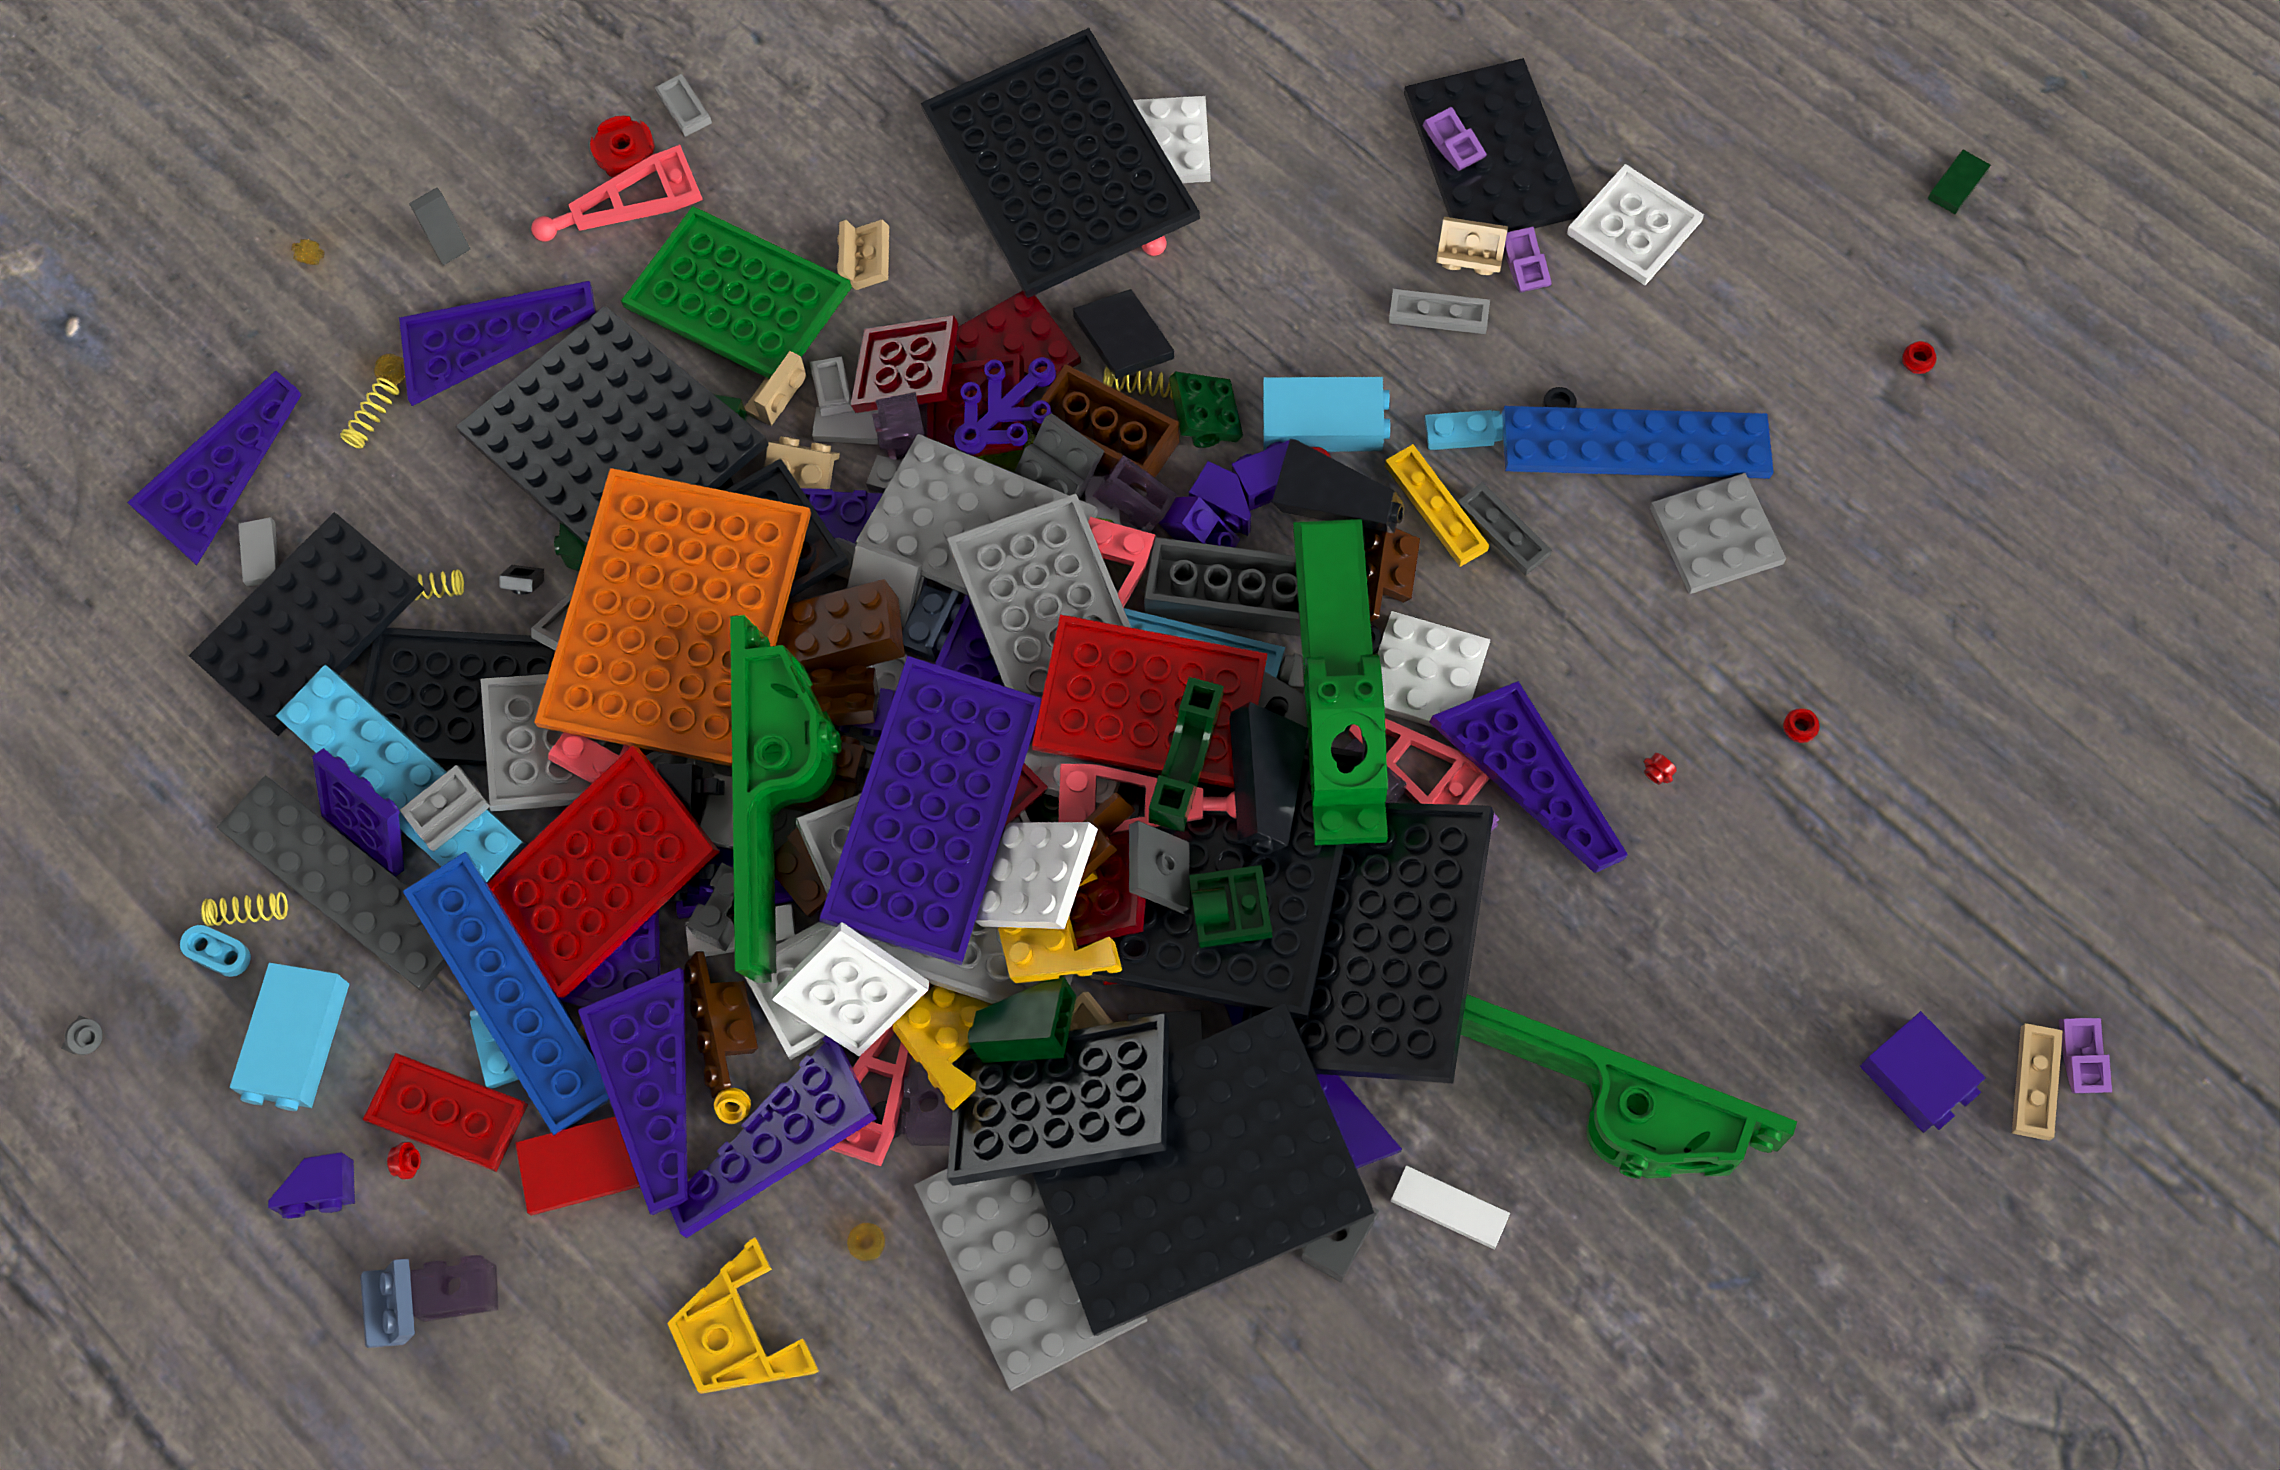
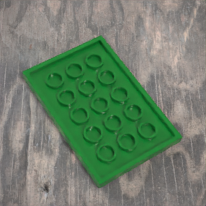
[621,206,852,379]

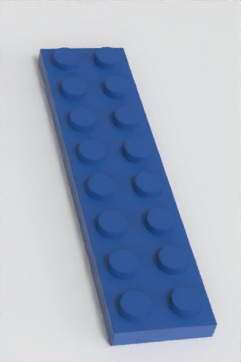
[1502,406,1774,479]
[403,852,610,1135]

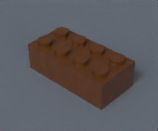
[1032,364,1180,492]
[776,579,905,673]

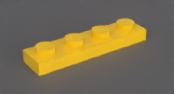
[1385,444,1489,567]

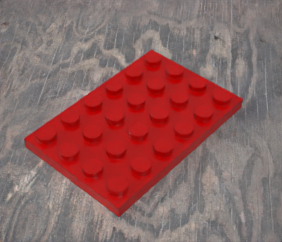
[1032,614,1268,788]
[487,745,720,998]

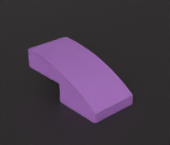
[1423,107,1487,171]
[1504,227,1552,293]
[2059,1018,2112,1093]

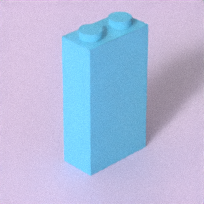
[1263,377,1390,452]
[230,963,349,1111]

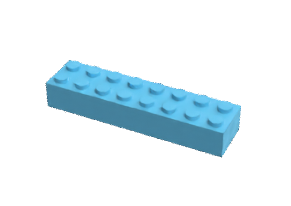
[276,665,528,883]

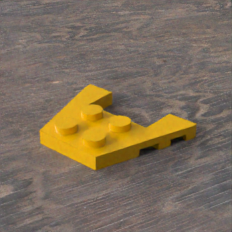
[998,871,1122,983]
[893,985,992,1111]
[667,1237,819,1394]

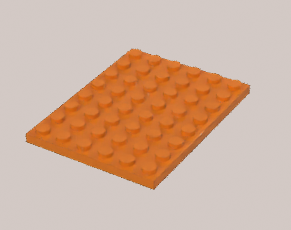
[534,468,811,767]

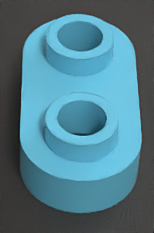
[180,925,251,977]

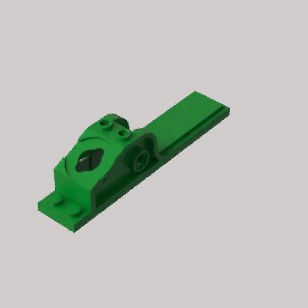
[1293,519,1388,845]
[730,615,842,983]
[1461,994,1798,1179]

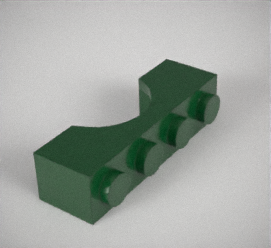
[1149,677,1224,832]

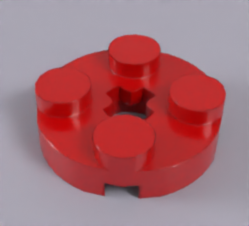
[590,115,655,177]

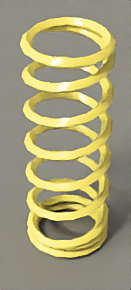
[1103,366,1173,400]
[340,377,399,449]
[415,569,464,600]
[201,892,288,926]

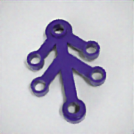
[954,357,1056,455]

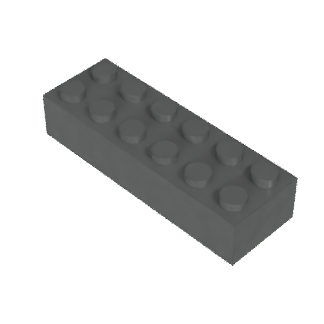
[1144,537,1300,636]

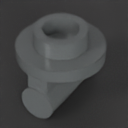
[61,1015,103,1055]

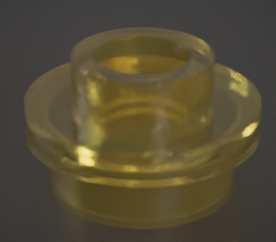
[291,239,325,265]
[374,354,405,386]
[847,1223,885,1261]

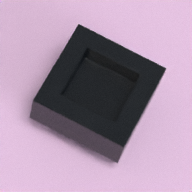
[500,565,544,595]

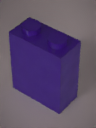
[1860,1011,1986,1133]

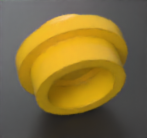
[714,1088,751,1124]

